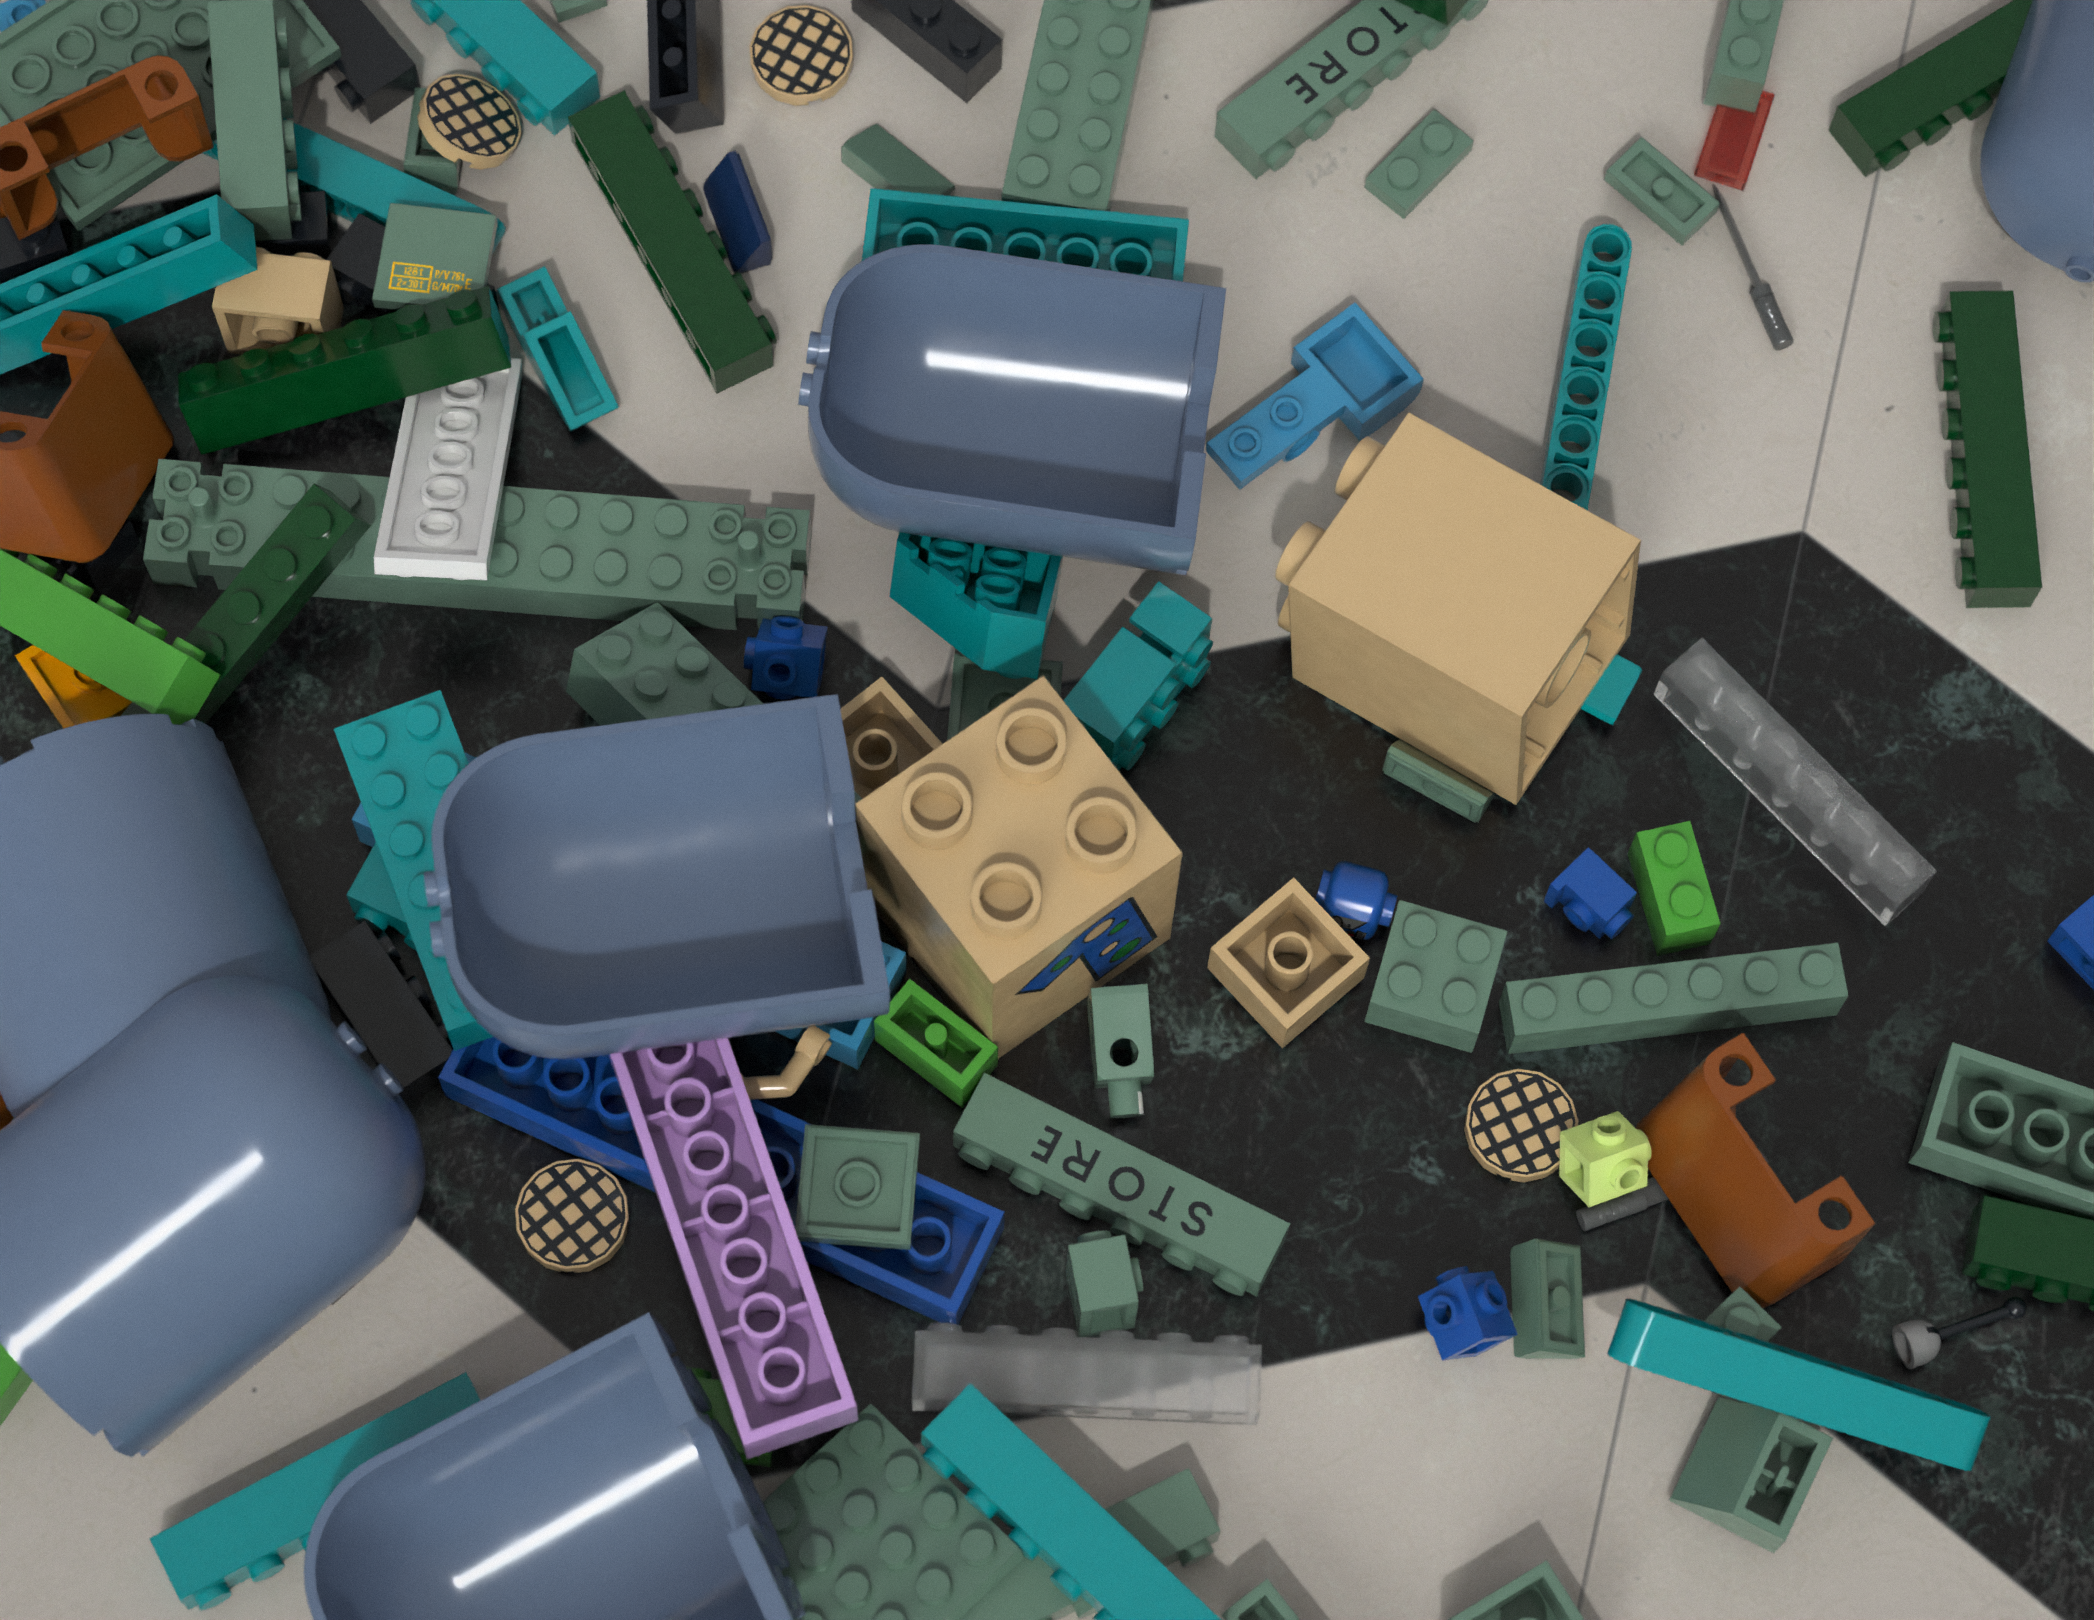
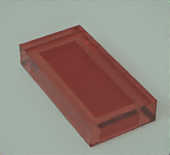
[1694,91,1775,191]

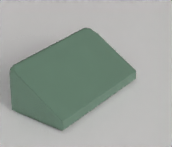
[841,123,955,196]
[1382,739,1495,823]
[1510,1239,1585,1359]

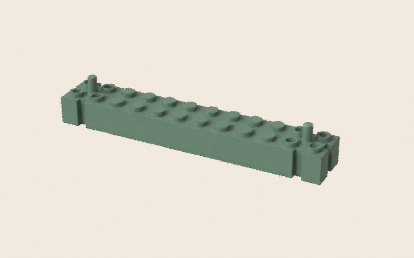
[143,459,812,631]

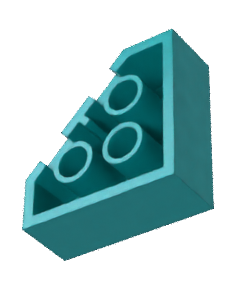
[889,532,1063,679]

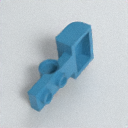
[1206,303,1424,490]

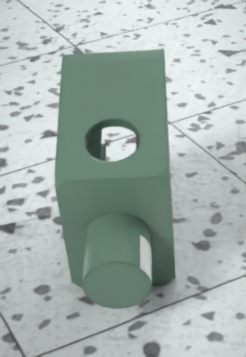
[1087,984,1154,1118]

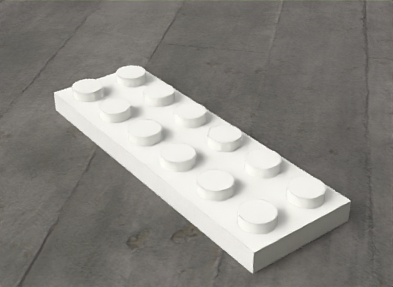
[374,358,522,580]

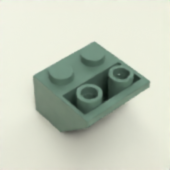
[1669,1397,1833,1553]

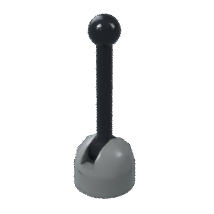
[1892,1297,2026,1369]

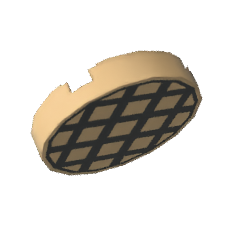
[749,5,853,106]
[417,74,521,170]
[1464,1069,1578,1183]
[515,1159,629,1273]

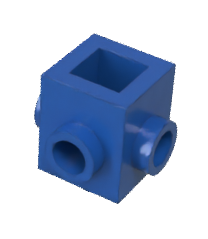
[744,616,828,699]
[1418,1266,1518,1361]

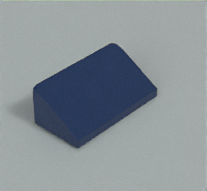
[703,150,773,274]

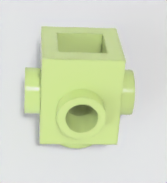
[1559,1111,1652,1207]

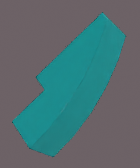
[496,266,619,432]

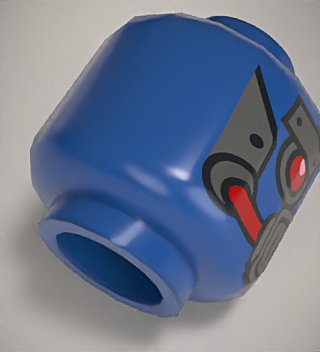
[1315,861,1398,940]

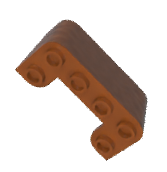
[0,55,214,240]
[0,310,174,563]
[1636,1033,1875,1308]

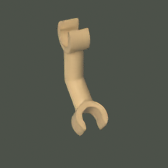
[740,1026,832,1100]

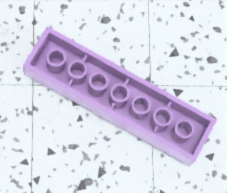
[609,1038,858,1459]

